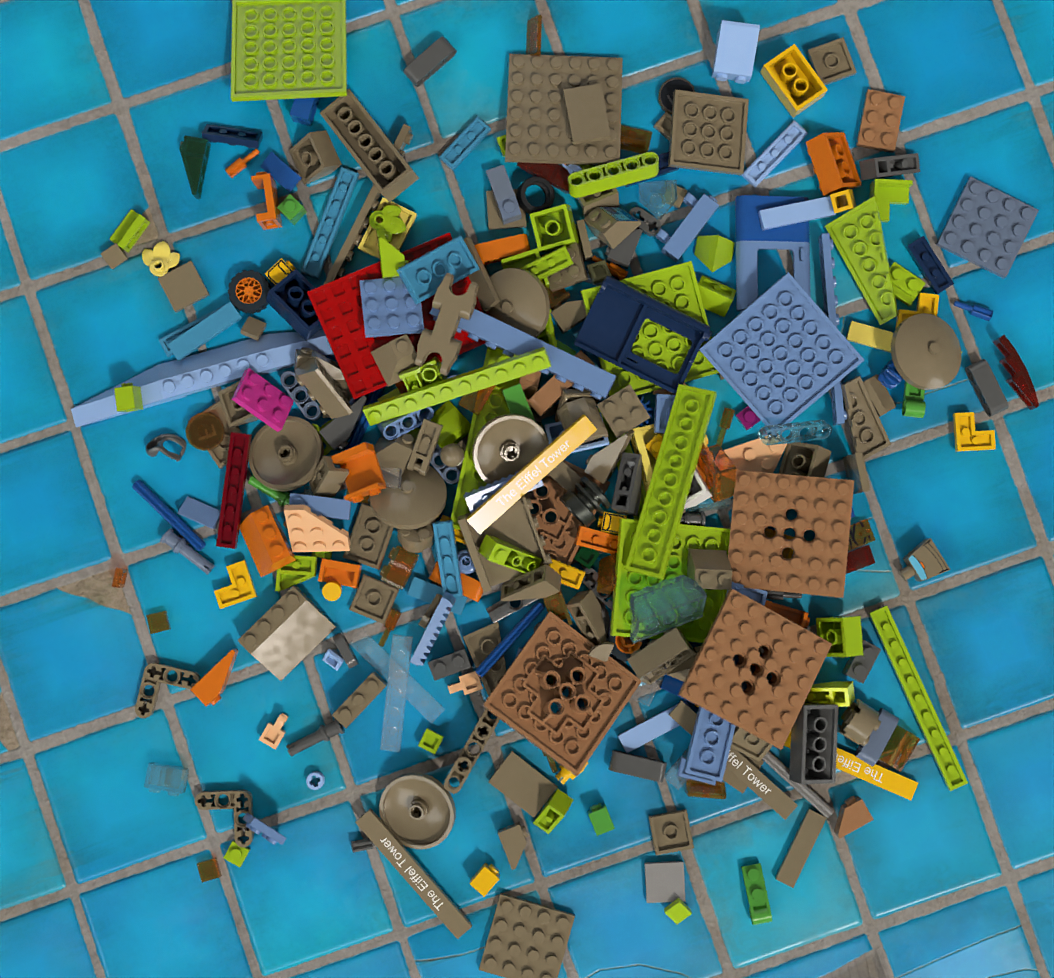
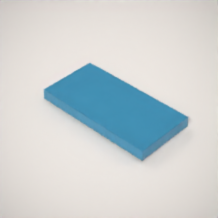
[397,235,479,304]

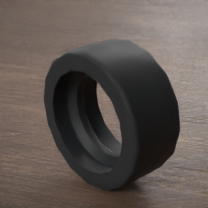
[516,177,555,214]

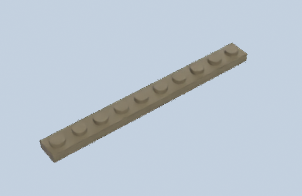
[323,124,413,285]

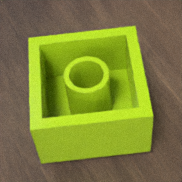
[530,204,579,253]
[816,616,863,657]

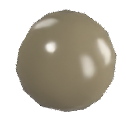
[440,443,465,467]

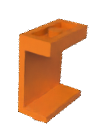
[331,442,387,503]

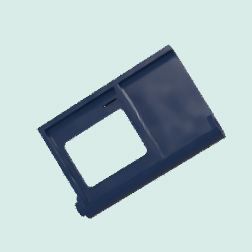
[574,275,712,394]

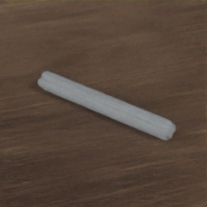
[762,751,834,818]

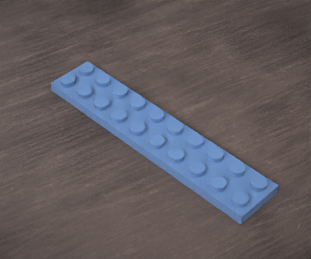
[683,582,768,782]

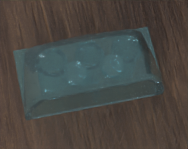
[629,575,707,644]

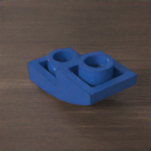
[260,152,302,192]

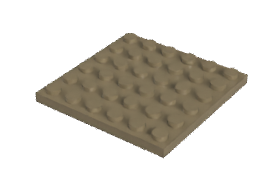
[505,54,623,165]

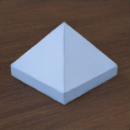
[322,649,344,671]

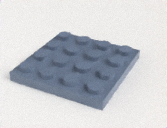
[936,177,1039,279]

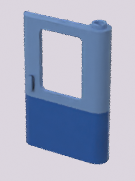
[735,195,811,313]

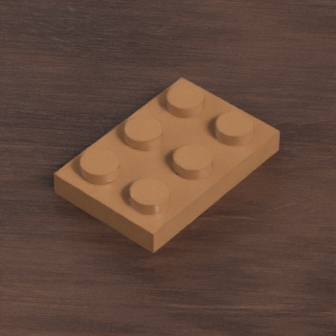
[856,89,905,153]

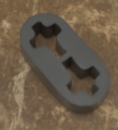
[629,207,661,237]
[333,632,359,669]

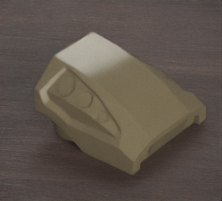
[558,397,608,444]

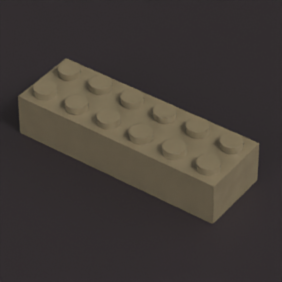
[320,89,419,202]

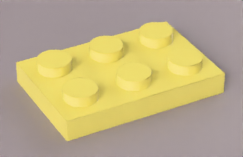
[358,197,417,260]

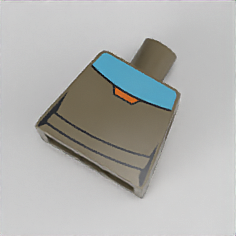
[899,538,950,581]

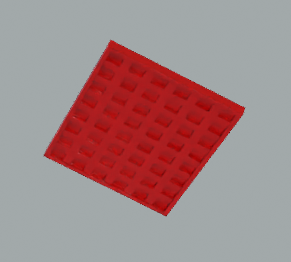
[307,232,486,400]

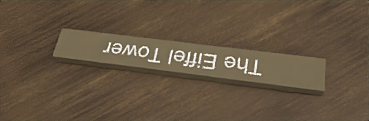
[668,700,798,820]
[355,808,472,939]

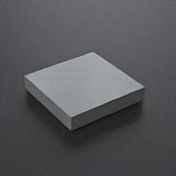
[644,861,686,903]

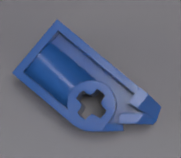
[290,97,320,127]

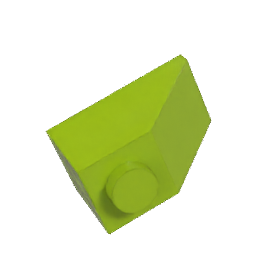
[378,238,409,279]
[533,789,574,834]

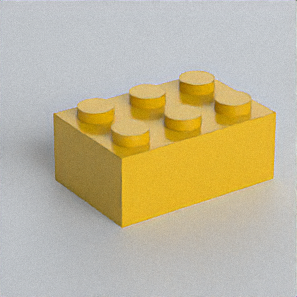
[760,44,828,118]

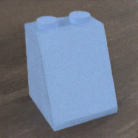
[712,20,760,84]

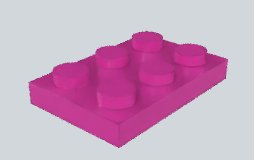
[231,368,294,432]

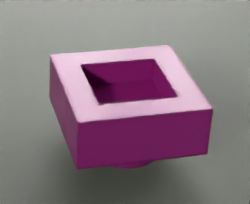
[735,406,761,431]

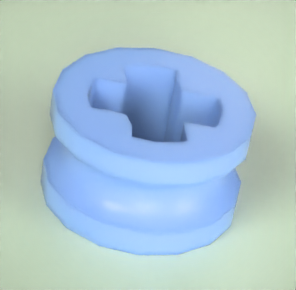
[306,771,325,790]

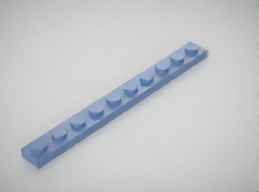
[818,233,847,425]

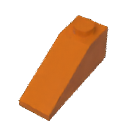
[190,648,238,706]

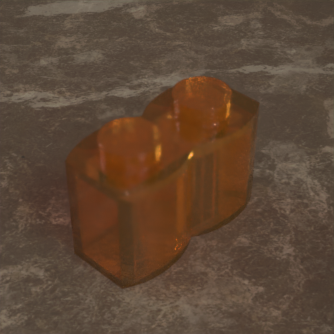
[380,545,419,590]

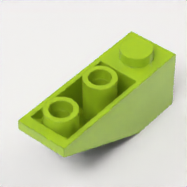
[478,534,542,573]

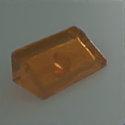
[526,15,542,56]
[620,125,652,154]
[597,552,617,595]
[685,779,726,799]

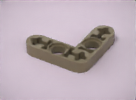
[135,663,201,718]
[195,789,254,848]

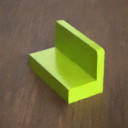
[110,210,150,253]
[698,275,736,317]

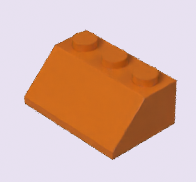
[806,132,862,196]
[239,505,296,577]

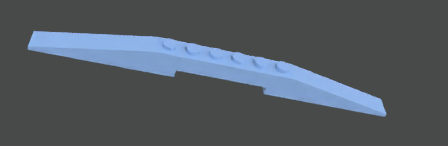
[71,330,334,428]

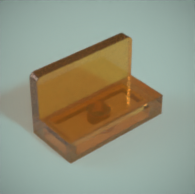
[459,385,496,416]
[543,590,573,625]
[879,725,920,772]

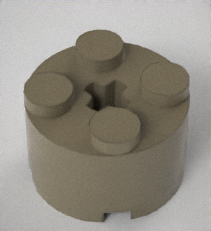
[397,520,436,553]
[837,699,881,746]

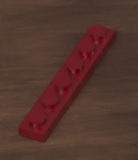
[216,432,252,549]

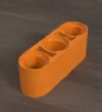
[474,234,530,265]
[428,561,483,602]

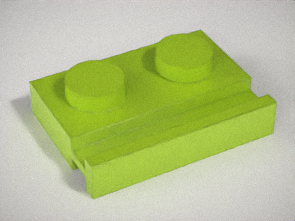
[890,262,926,306]

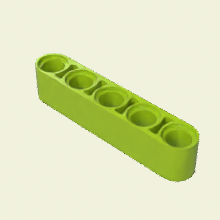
[568,152,659,198]

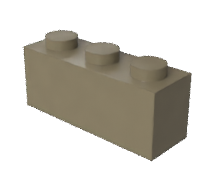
[332,671,388,728]

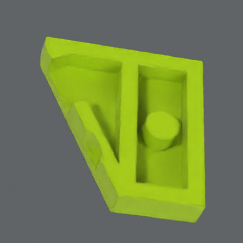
[275,555,318,592]

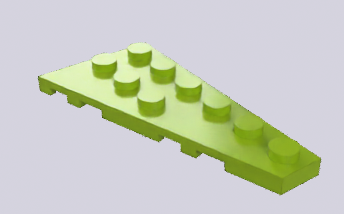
[825,196,898,325]

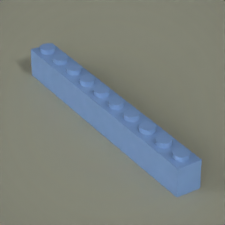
[430,308,616,400]

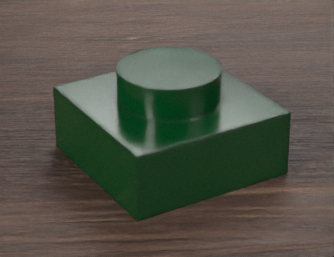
[574,546,600,569]

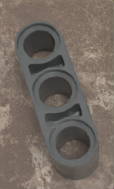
[403,36,457,87]
[965,359,1009,417]
[608,750,667,782]

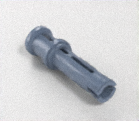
[160,528,215,575]

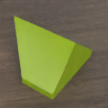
[694,235,735,272]

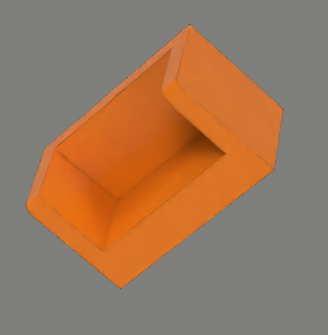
[318,558,362,588]

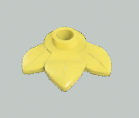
[142,241,180,277]

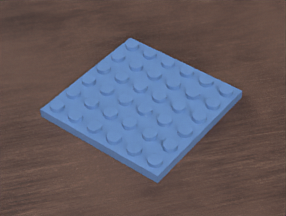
[699,272,864,436]

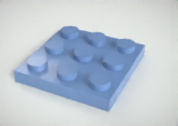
[359,277,424,338]

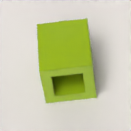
[114,383,143,412]

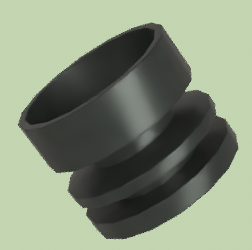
[560,476,611,528]

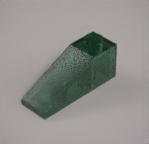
[180,136,211,200]

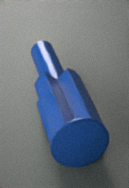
[953,301,993,321]

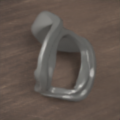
[145,433,187,461]

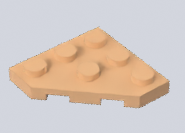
[713,434,788,481]
[284,504,351,552]

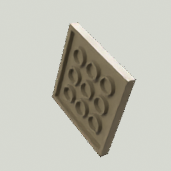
[668,90,749,175]
[479,893,575,978]

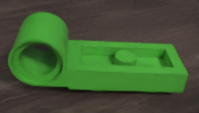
[902,381,926,418]
[741,863,772,925]

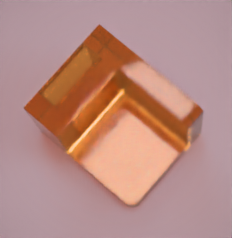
[546,288,570,310]

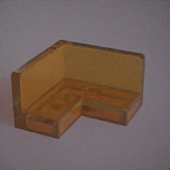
[697,444,736,502]

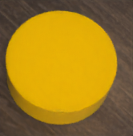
[322,581,342,601]

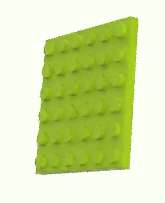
[231,0,347,102]
[580,261,719,397]
[610,518,730,643]

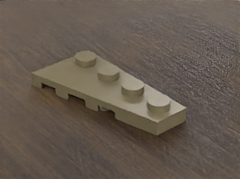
[841,376,891,460]
[463,622,506,696]

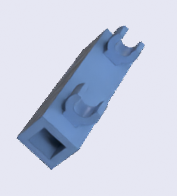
[656,193,719,263]

